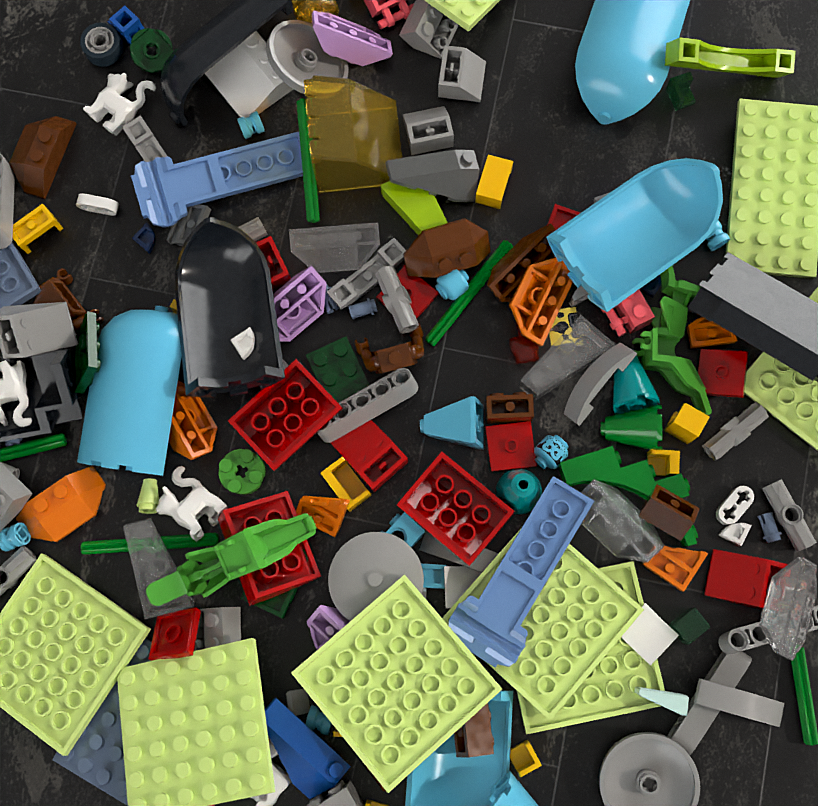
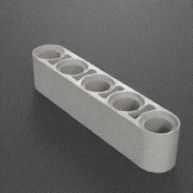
[0,154,15,249]
[317,368,418,443]
[718,605,818,654]
[667,646,752,755]

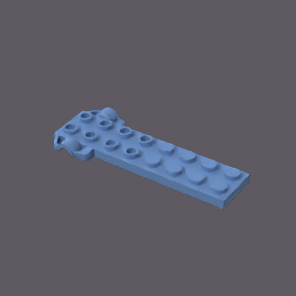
[131,132,303,227]
[449,476,594,668]

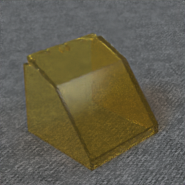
[304,75,402,193]

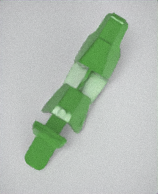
[632,266,712,415]
[146,513,317,606]

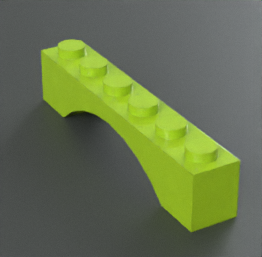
[665,38,795,78]

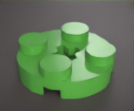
[219,449,266,495]

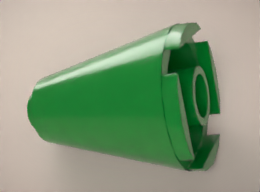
[601,405,663,450]

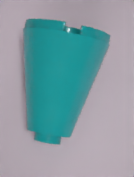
[613,355,660,414]
[496,469,542,515]

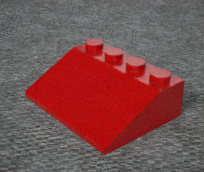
[228,359,343,471]
[397,452,515,566]
[218,491,321,606]

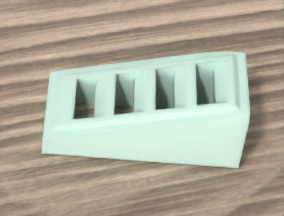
[634,687,689,716]

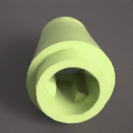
[137,478,159,514]

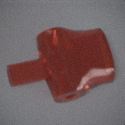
[509,322,540,364]

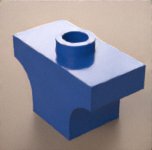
[107,6,144,45]

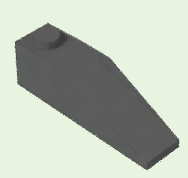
[385,150,479,202]

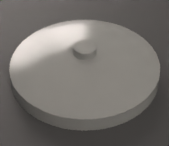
[266,20,348,97]
[328,532,424,621]
[599,732,700,806]

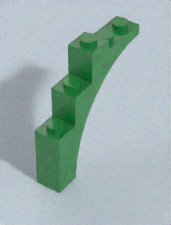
[558,446,698,548]

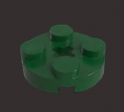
[130,28,173,73]

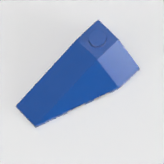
[265,698,351,799]

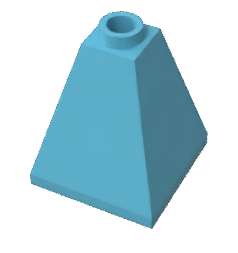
[420,396,484,450]

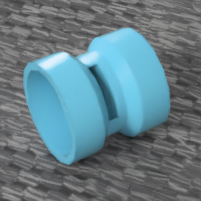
[237,111,265,139]
[706,220,730,251]
[0,523,31,551]
[305,705,332,735]

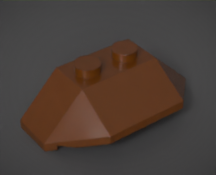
[9,116,76,199]
[403,218,491,278]
[487,224,556,302]

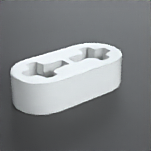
[76,194,119,216]
[716,486,754,525]

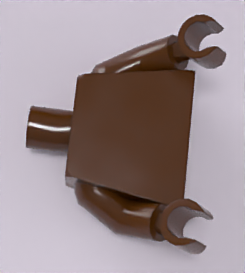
[33,269,103,331]
[355,323,424,374]

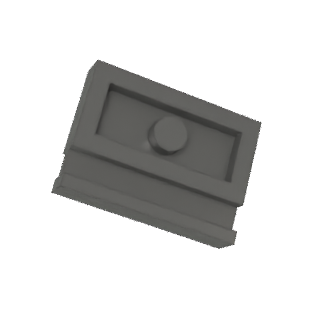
[166,204,211,246]

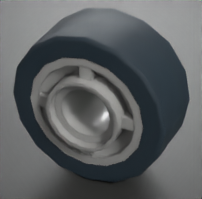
[80,23,124,66]

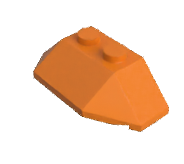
[510,258,573,346]
[168,380,217,460]
[16,466,106,542]

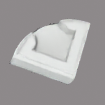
[231,327,255,360]
[718,523,752,547]

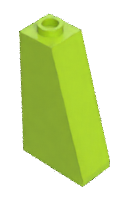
[381,181,448,235]

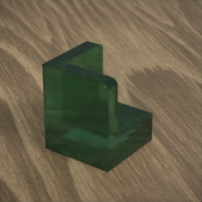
[666,71,696,111]
[669,607,710,645]

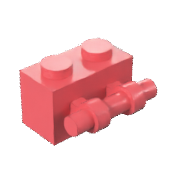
[364,0,414,29]
[600,290,655,337]

